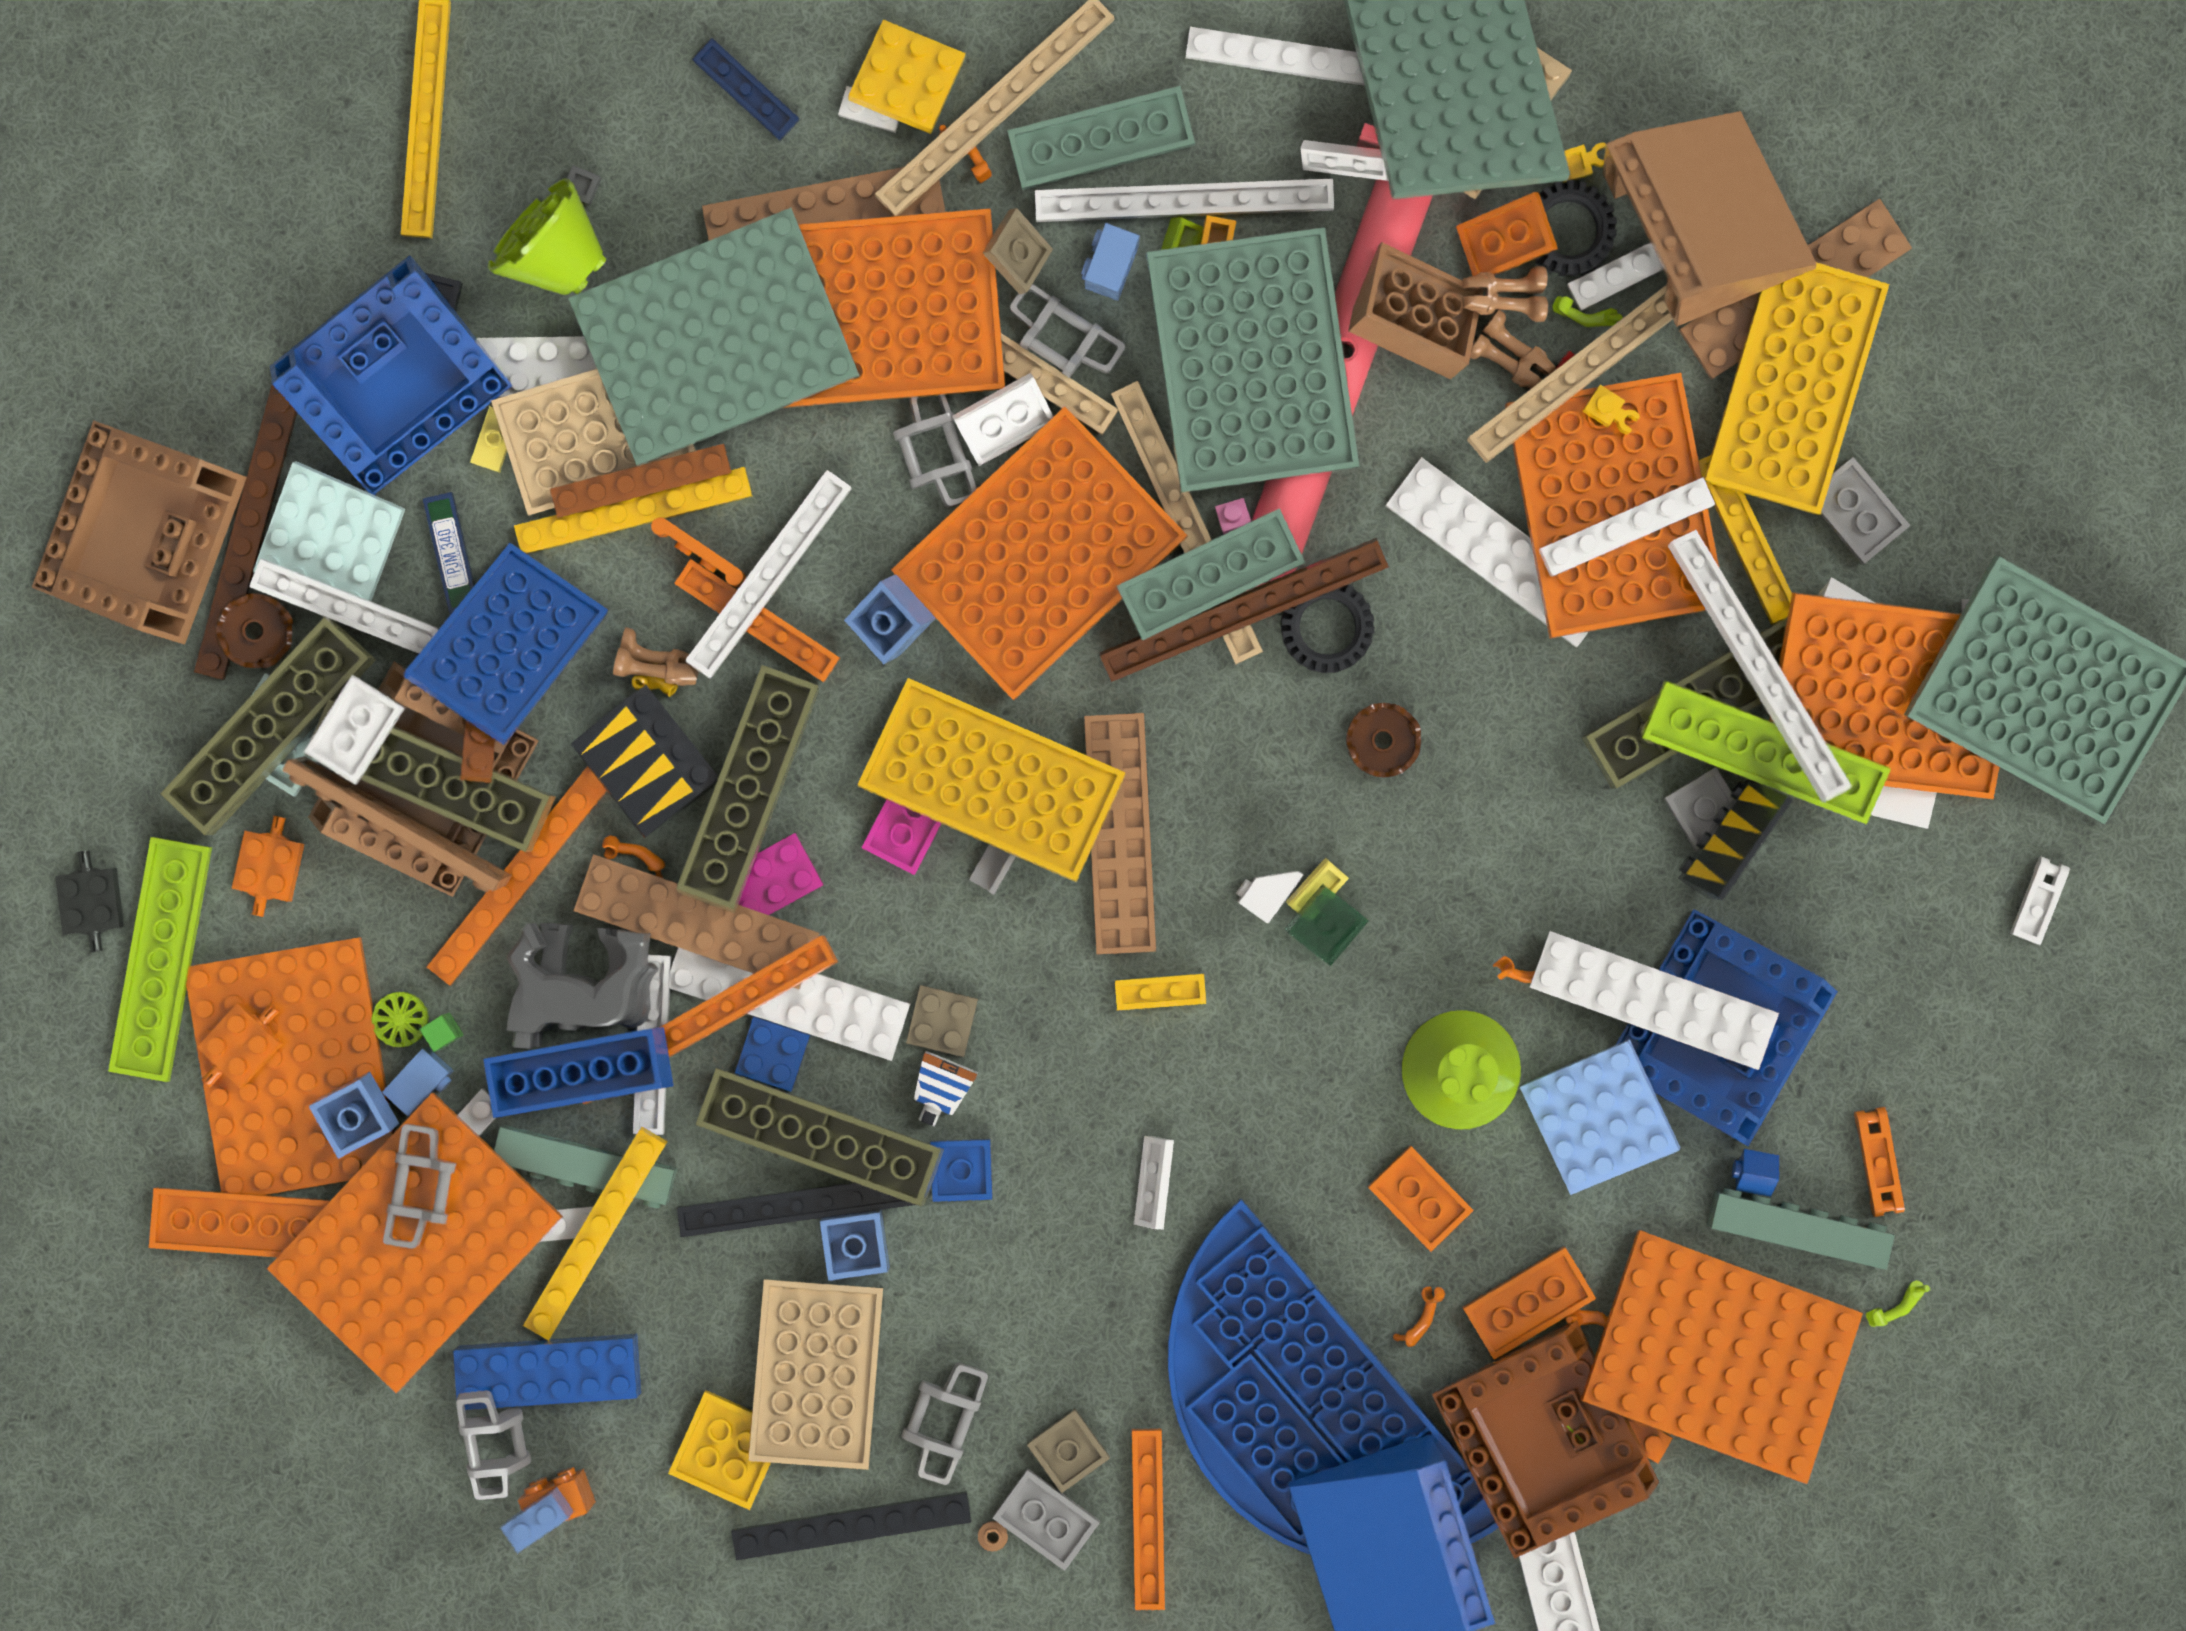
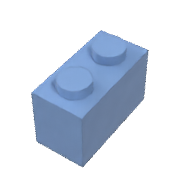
[382,1047,454,1116]
[501,1487,574,1553]

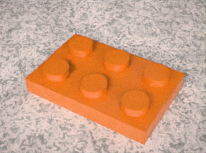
[1456,192,1558,276]
[1368,1145,1474,1252]

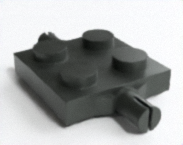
[55,850,124,952]

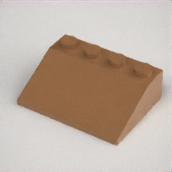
[1348,242,1484,379]

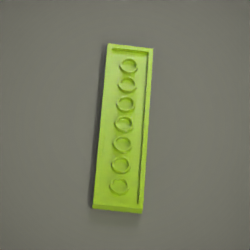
[1641,680,1891,824]
[108,837,212,1082]

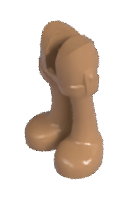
[1463,266,1548,322]
[1470,310,1556,389]
[613,627,699,686]

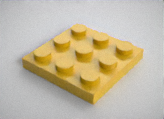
[848,20,966,134]
[668,1390,771,1510]

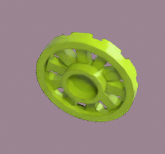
[371,992,429,1048]

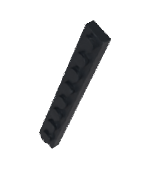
[677,1182,916,1237]
[731,1491,972,1560]

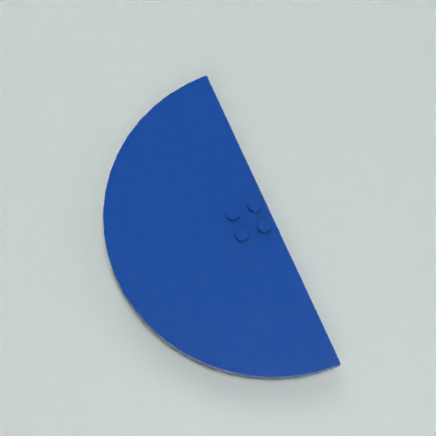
[1168,1199,1499,1554]

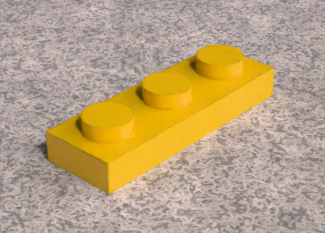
[1115,973,1206,1010]

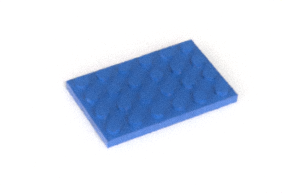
[403,543,608,745]

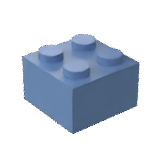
[1081,223,1140,301]
[844,575,936,664]
[309,1072,399,1159]
[820,1210,890,1281]

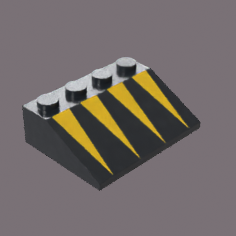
[571,685,719,838]
[1678,780,1793,900]

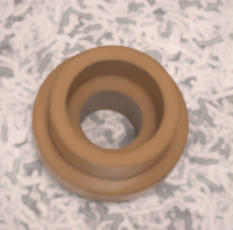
[978,1521,1008,1551]

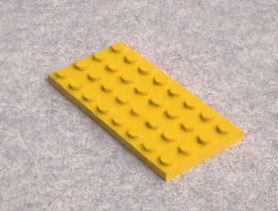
[1704,263,1889,515]
[858,678,1126,882]

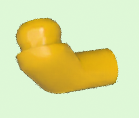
[631,675,678,697]

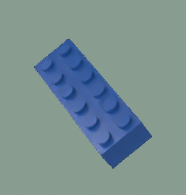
[483,1027,674,1118]
[453,1334,641,1410]

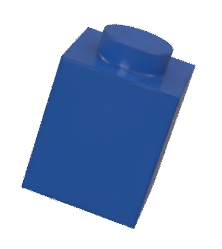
[1732,1149,1779,1197]

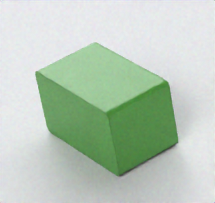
[419,1013,464,1052]

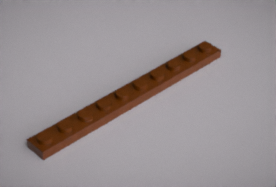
[194,385,298,680]
[1100,537,1389,682]

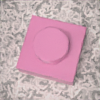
[1215,498,1251,535]

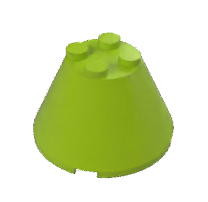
[488,178,607,295]
[1402,1010,1521,1129]

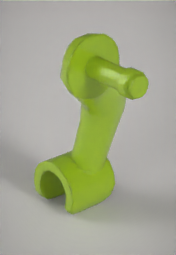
[1552,296,1623,327]
[1865,1280,1930,1327]

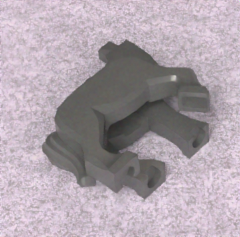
[507,923,659,1048]

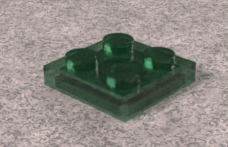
[1284,884,1369,966]

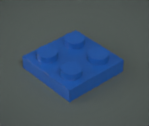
[735,1016,810,1092]
[930,1139,993,1202]

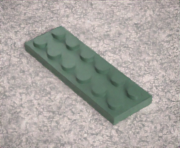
[1007,86,1195,190]
[1116,508,1305,641]

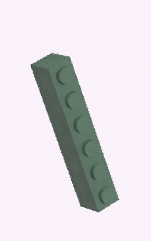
[494,1125,677,1208]
[1707,1187,1895,1270]

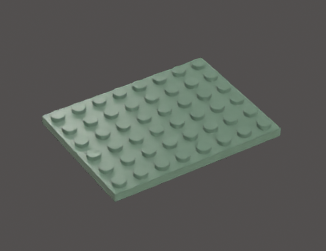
[1344,0,1570,199]
[568,208,860,466]
[1146,227,1359,493]
[1904,555,2186,824]

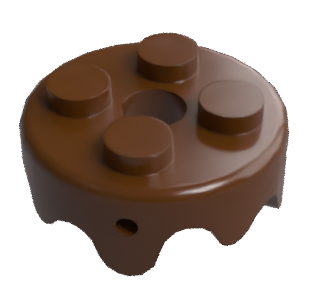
[215,593,293,668]
[1346,703,1421,777]

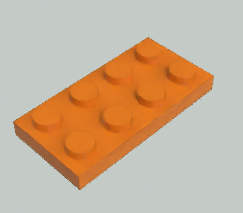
[1462,1246,1596,1360]

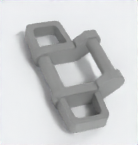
[1010,284,1125,378]
[893,395,977,508]
[383,1124,456,1248]
[901,1362,988,1485]
[456,1391,531,1500]

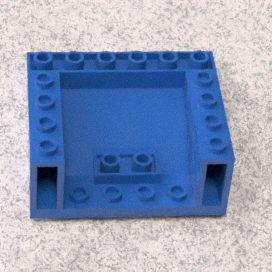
[270,255,512,495]
[1616,909,1838,1147]
[1288,1434,1495,1631]

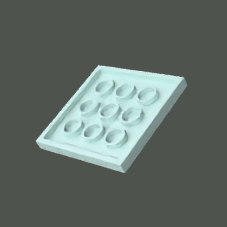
[253,461,405,601]

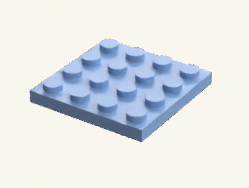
[1520,1039,1681,1195]

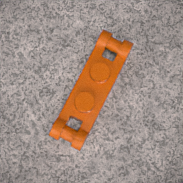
[651,517,746,587]
[1854,1107,1905,1217]

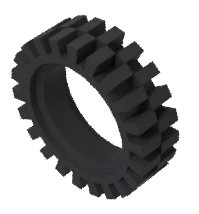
[1535,180,1617,277]
[1281,584,1375,673]

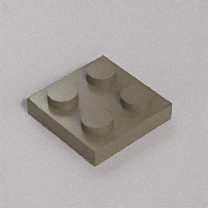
[983,208,1053,294]
[906,985,978,1057]
[1027,1408,1110,1493]

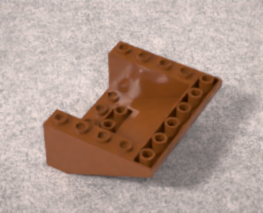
[1432,1321,1659,1559]

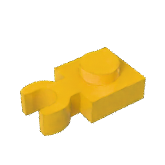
[1563,143,1606,183]
[1582,385,1640,434]

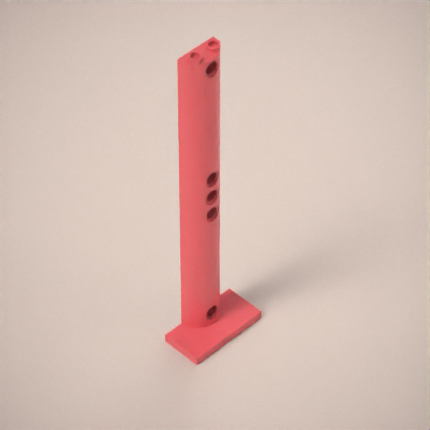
[1245,123,1433,592]

